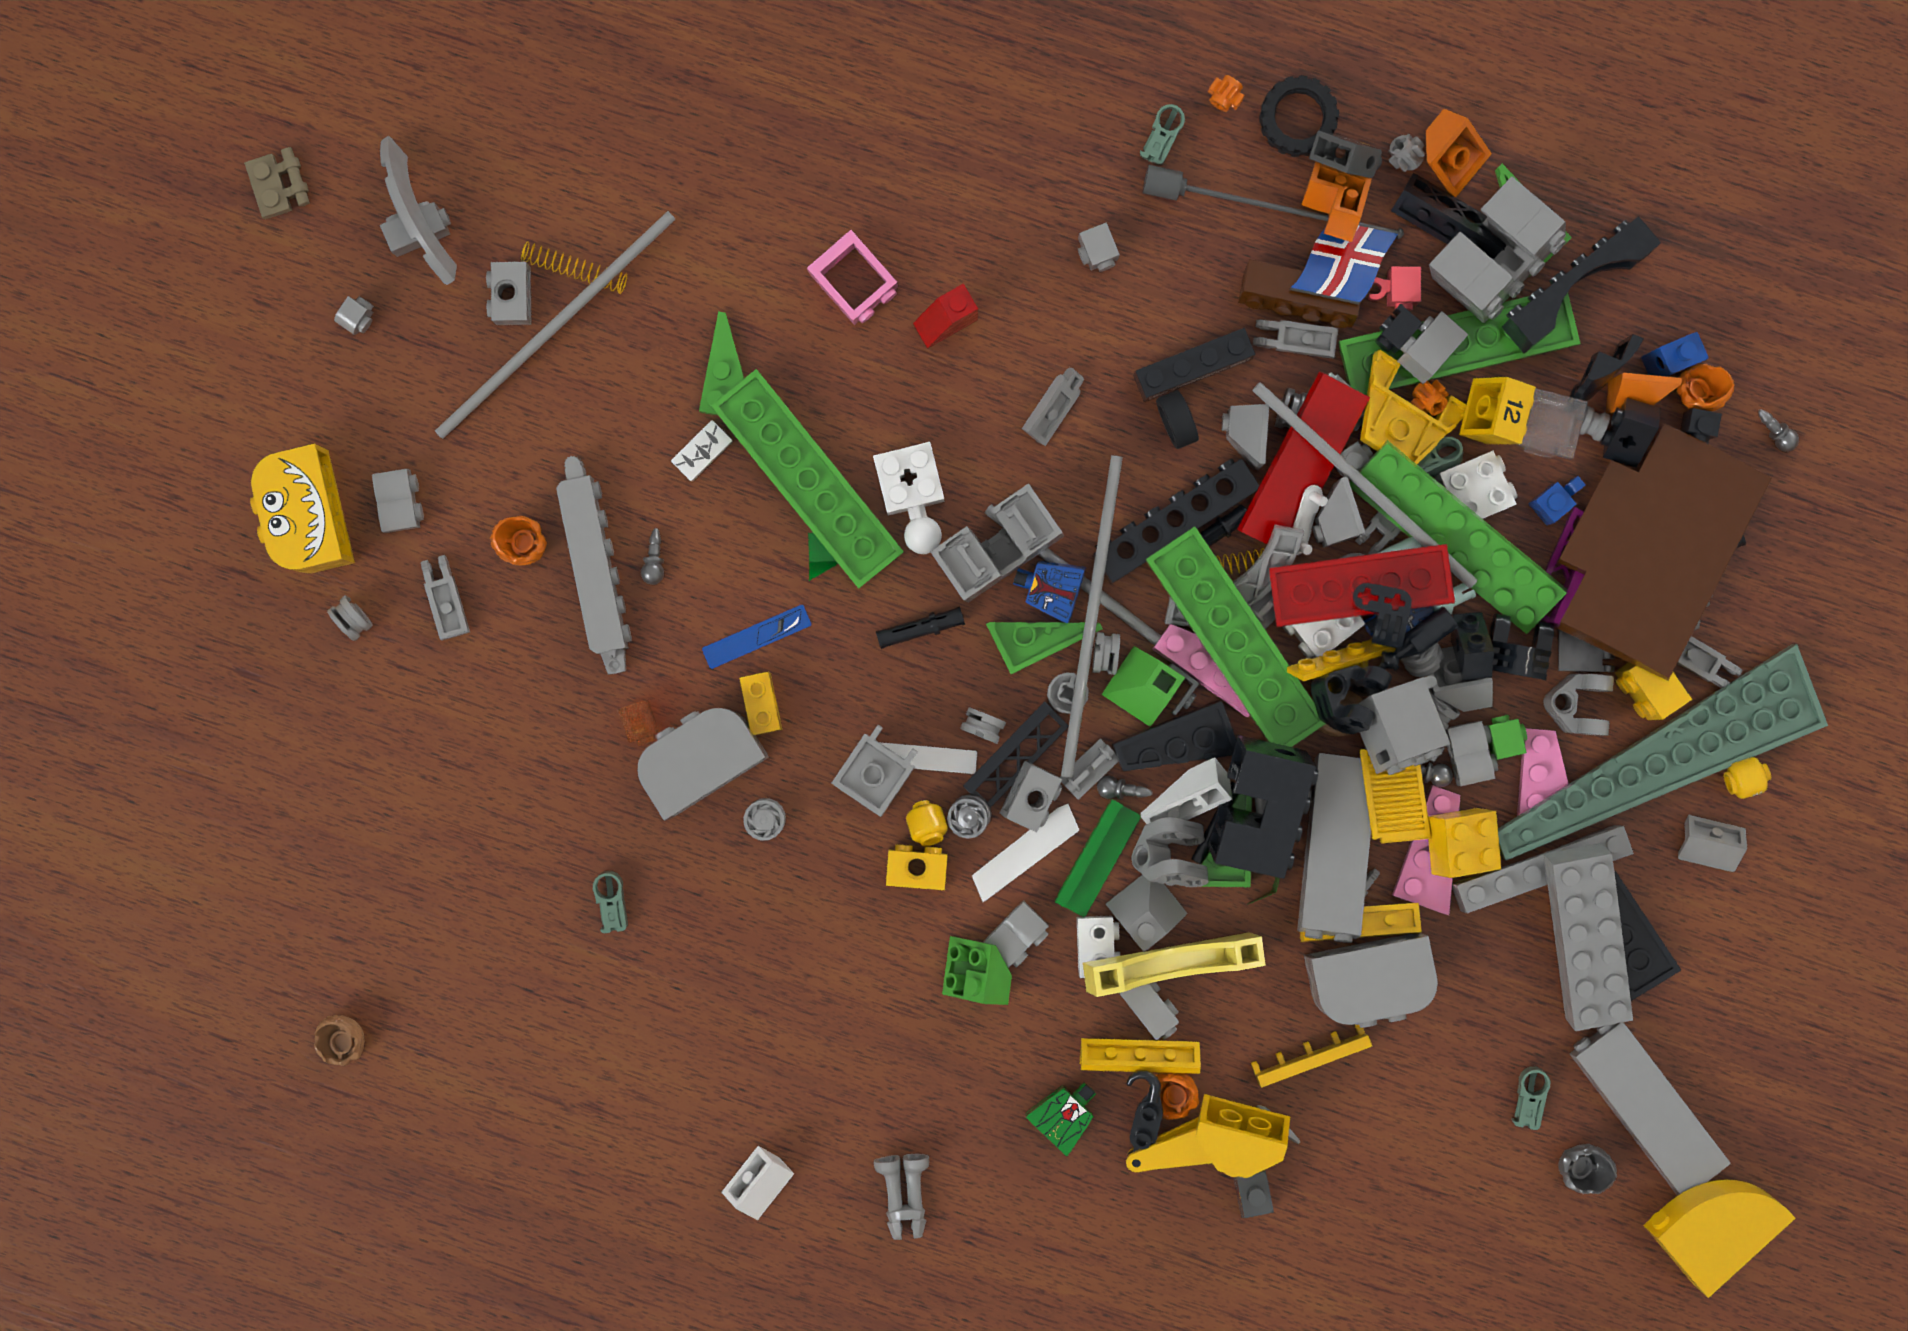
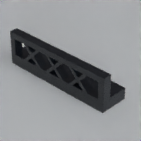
[1391,173,1507,260]
[963,701,1069,808]

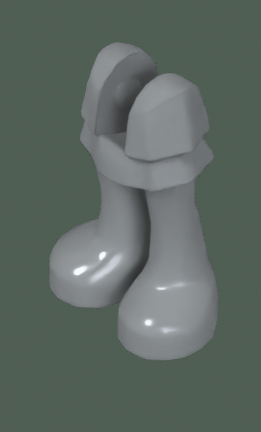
[874,1154,930,1240]

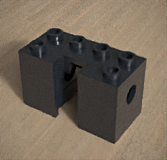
[1207,735,1318,879]

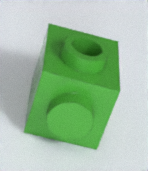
[1487,715,1527,760]

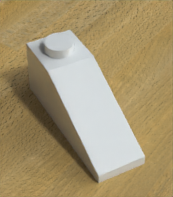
[1141,757,1233,824]

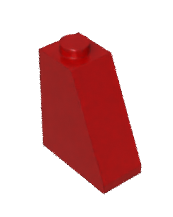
[913,283,978,349]

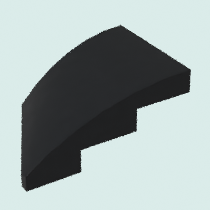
[1563,334,1644,413]

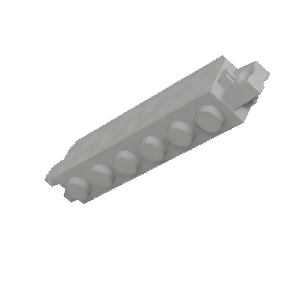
[556,456,632,675]

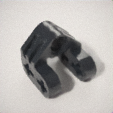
[1353,583,1412,649]
[1489,613,1554,680]
[1311,665,1392,734]

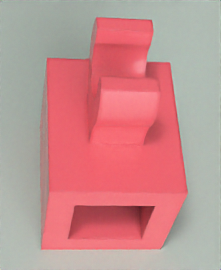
[1368,266,1421,311]

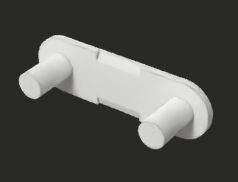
[1293,485,1328,555]

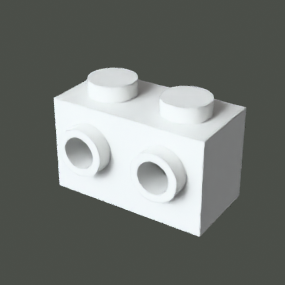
[1076,916,1120,978]
[722,1146,794,1220]

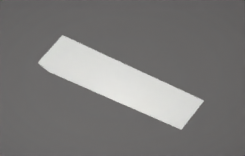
[972,804,1079,902]

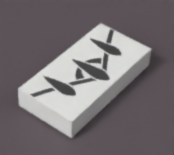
[671,420,733,482]

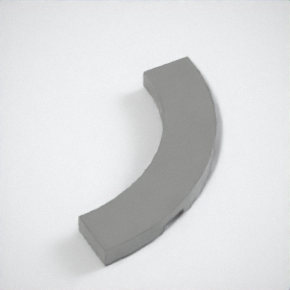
[380,136,457,285]
[1165,525,1304,626]

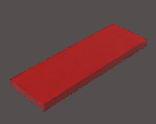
[1237,371,1370,544]
[1269,544,1455,627]

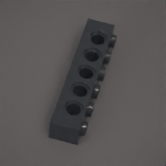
[1092,458,1259,584]

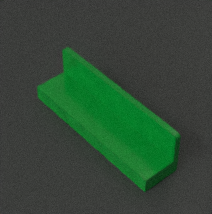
[1054,799,1141,917]

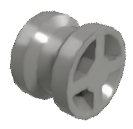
[1576,406,1610,441]

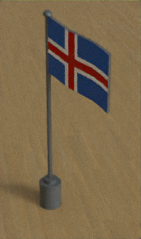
[1142,165,1404,305]

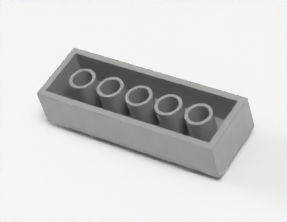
[1544,843,1633,1031]

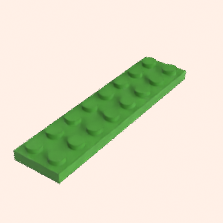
[1338,293,1581,395]
[711,369,904,589]
[1349,440,1567,634]
[1146,527,1325,747]

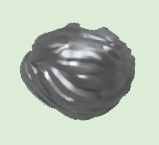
[1558,1144,1617,1194]

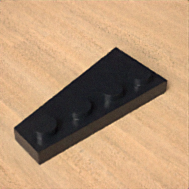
[1112,700,1237,771]
[1614,870,1681,1001]

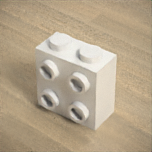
[1434,450,1517,519]
[1283,616,1365,658]

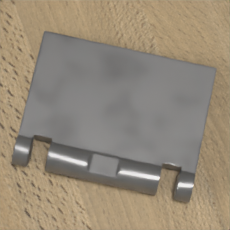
[1558,630,1615,672]

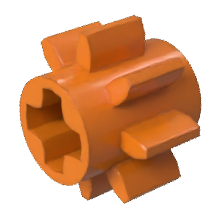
[1207,75,1245,112]
[1411,380,1449,416]

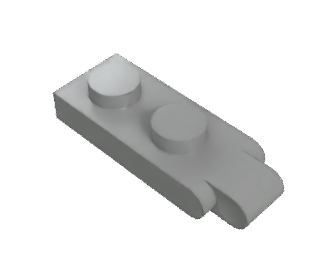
[1022,368,1084,446]

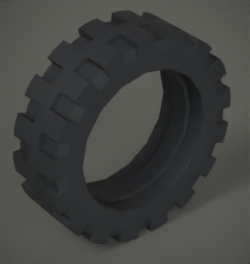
[1259,75,1339,157]

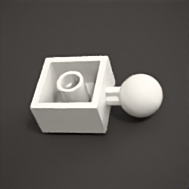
[873,442,944,554]

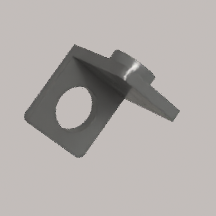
[1169,663,1199,716]

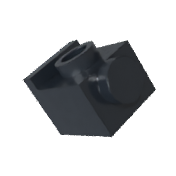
[1375,304,1423,354]
[1680,408,1722,444]

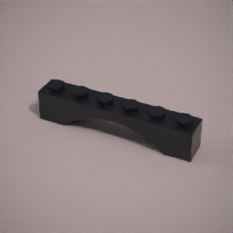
[1502,216,1661,354]

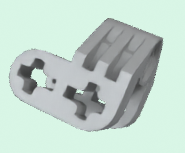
[1543,674,1614,736]
[1132,817,1209,887]

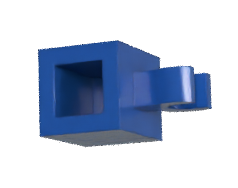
[1528,476,1586,526]

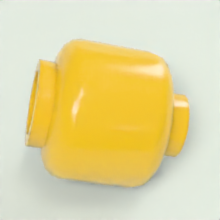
[1724,757,1771,799]
[906,800,948,846]

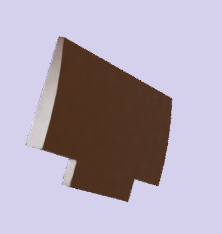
[1558,423,1772,681]

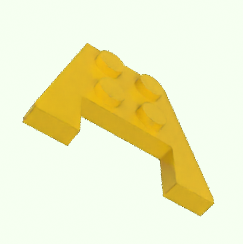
[1360,350,1466,464]

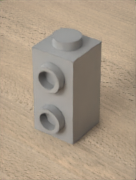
[380,201,451,257]
[1119,982,1179,1040]

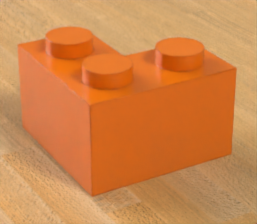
[1301,162,1372,242]

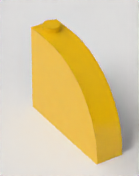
[1643,1180,1796,1298]

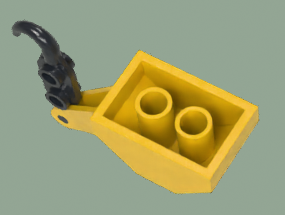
[1126,1071,1290,1178]

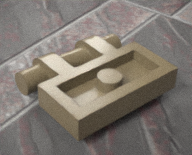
[244,147,310,220]

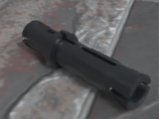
[876,606,965,649]

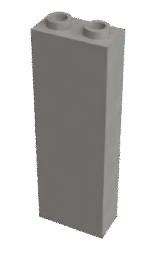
[1297,753,1371,943]
[1569,1022,1731,1195]

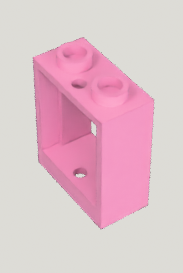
[807,230,898,325]

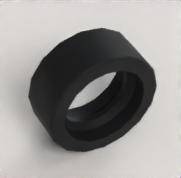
[1156,390,1199,449]

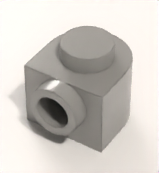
[334,296,374,335]
[1337,441,1373,477]

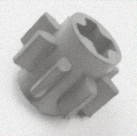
[1388,134,1425,172]

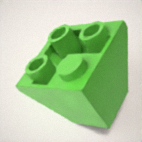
[1101,646,1185,727]
[942,936,1012,1005]

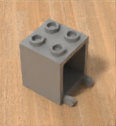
[1358,676,1450,775]
[831,725,918,817]

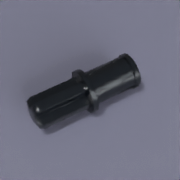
[1200,504,1247,547]

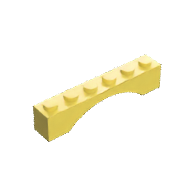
[1083,932,1266,997]

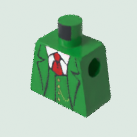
[1025,1082,1096,1157]

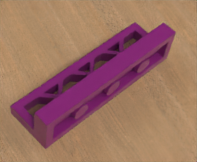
[1540,507,1585,628]

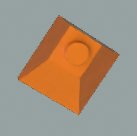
[1426,109,1492,197]
[1606,373,1682,416]

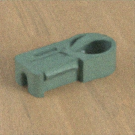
[1140,104,1185,166]
[1417,437,1463,477]
[593,871,628,933]
[1512,1067,1550,1130]

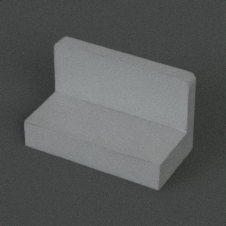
[1678,815,1747,872]

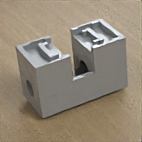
[1429,176,1566,323]
[930,483,1064,603]

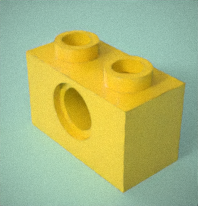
[739,672,783,735]
[886,844,948,890]

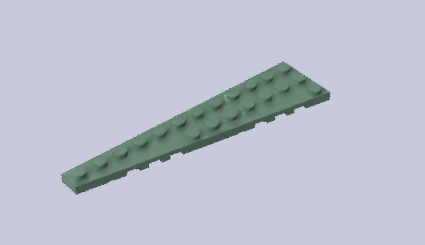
[1498,644,1828,860]

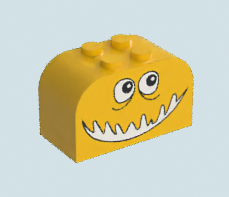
[250,444,355,573]

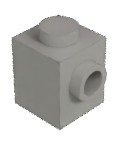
[1078,222,1120,272]

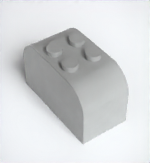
[637,708,769,821]
[1304,933,1438,1028]

